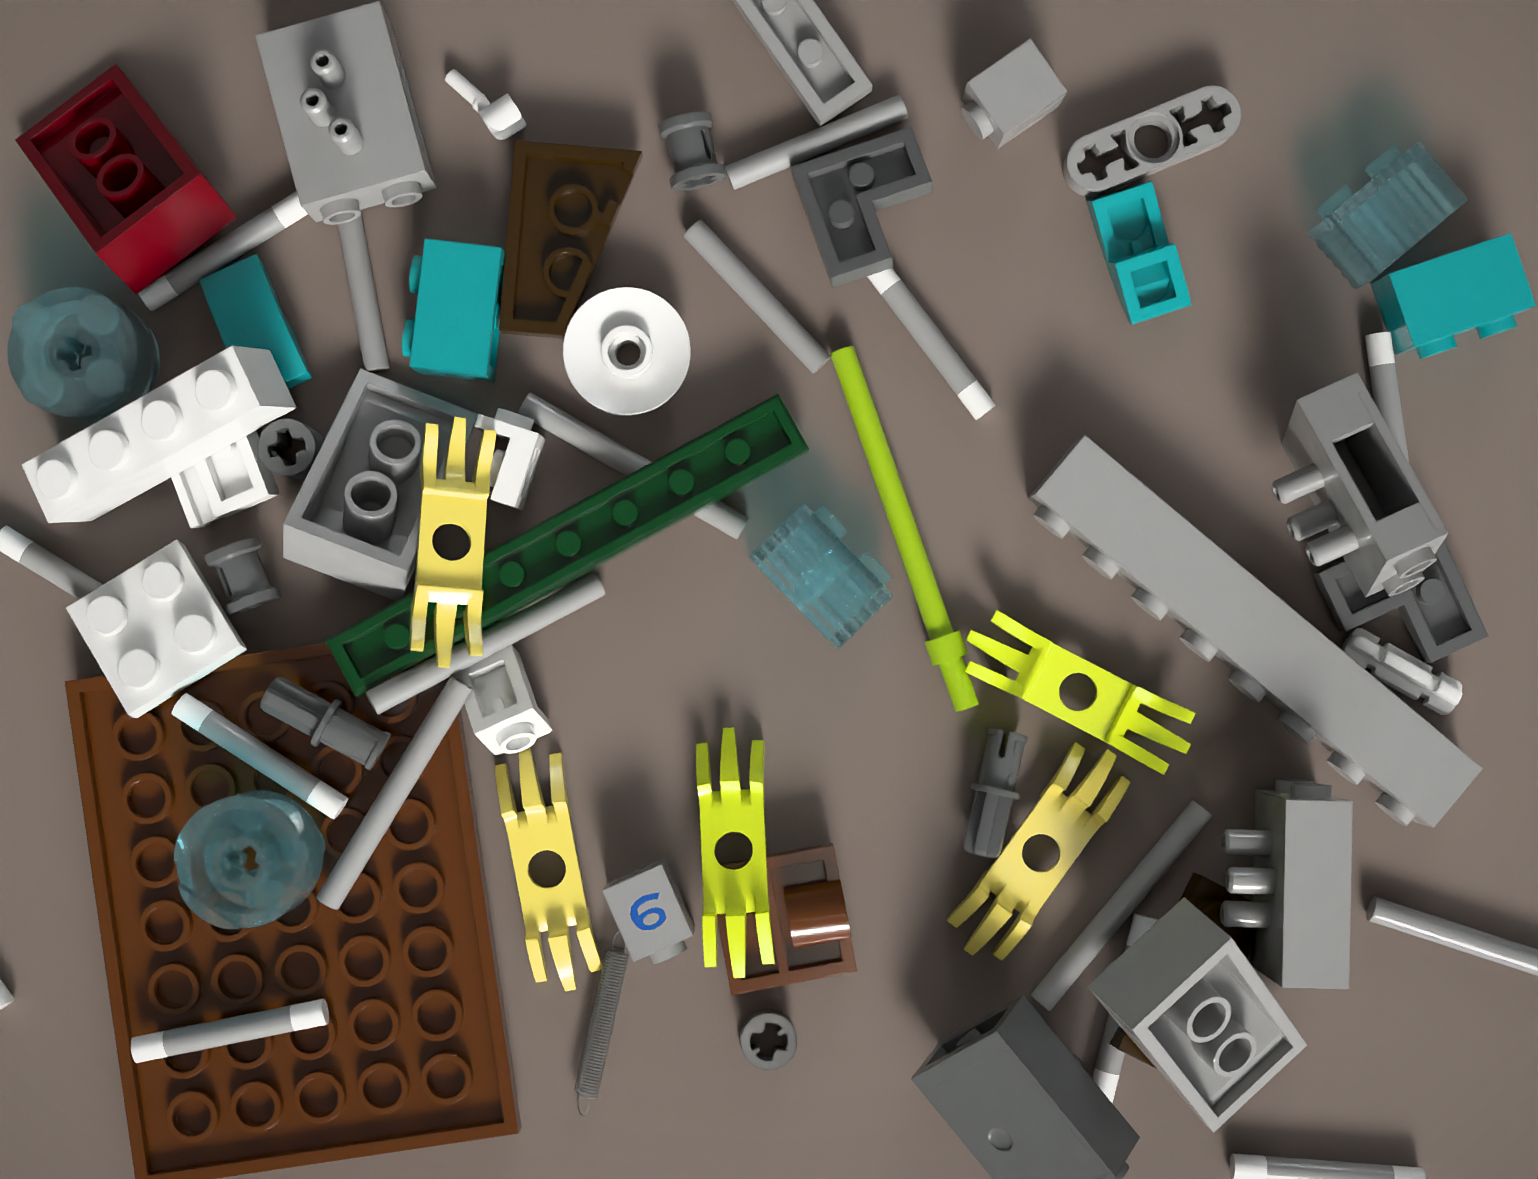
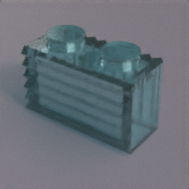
[1308,140,1469,289]
[748,503,893,649]

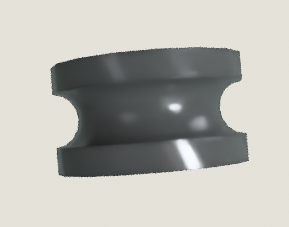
[739,1009,797,1071]

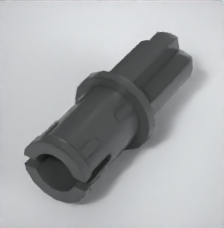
[260,677,391,770]
[963,728,1028,858]

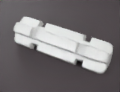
[1341,628,1463,715]

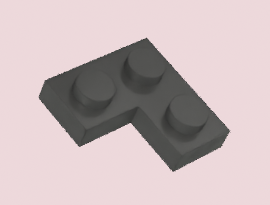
[791,127,932,288]
[1313,541,1489,663]

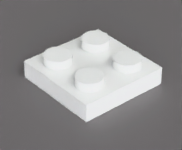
[66,539,247,719]

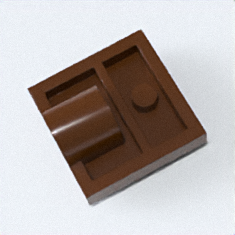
[717,843,858,995]

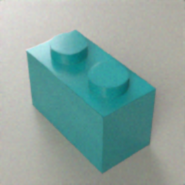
[1371,233,1536,359]
[402,239,505,383]

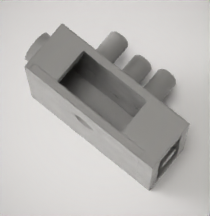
[255,1,437,225]
[1272,373,1449,598]
[1220,778,1353,989]

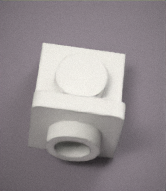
[474,408,546,510]
[455,644,552,755]

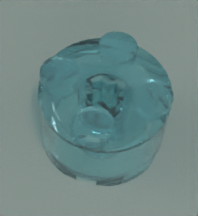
[7,287,160,424]
[174,790,325,929]

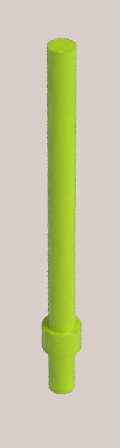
[830,346,979,712]

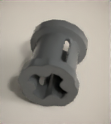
[658,111,727,192]
[258,419,325,481]
[204,537,281,616]

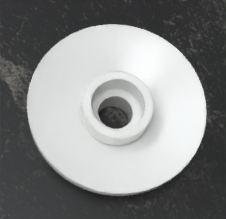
[563,287,691,415]

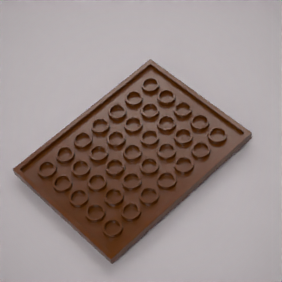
[65,643,522,1179]

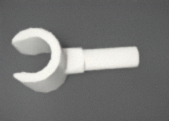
[445,69,527,140]

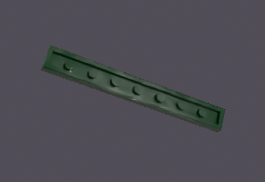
[325,394,809,697]

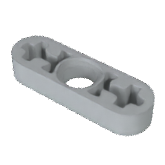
[1063,85,1241,197]

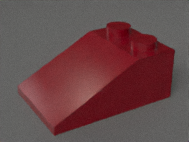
[15,64,237,294]

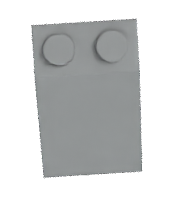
[283,368,478,601]
[1088,897,1307,1133]

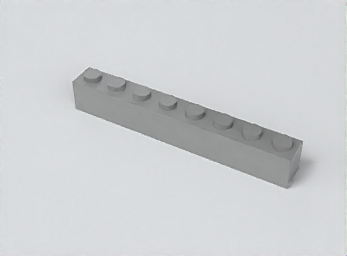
[1028,435,1483,828]

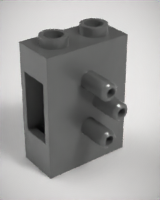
[911,995,1140,1179]

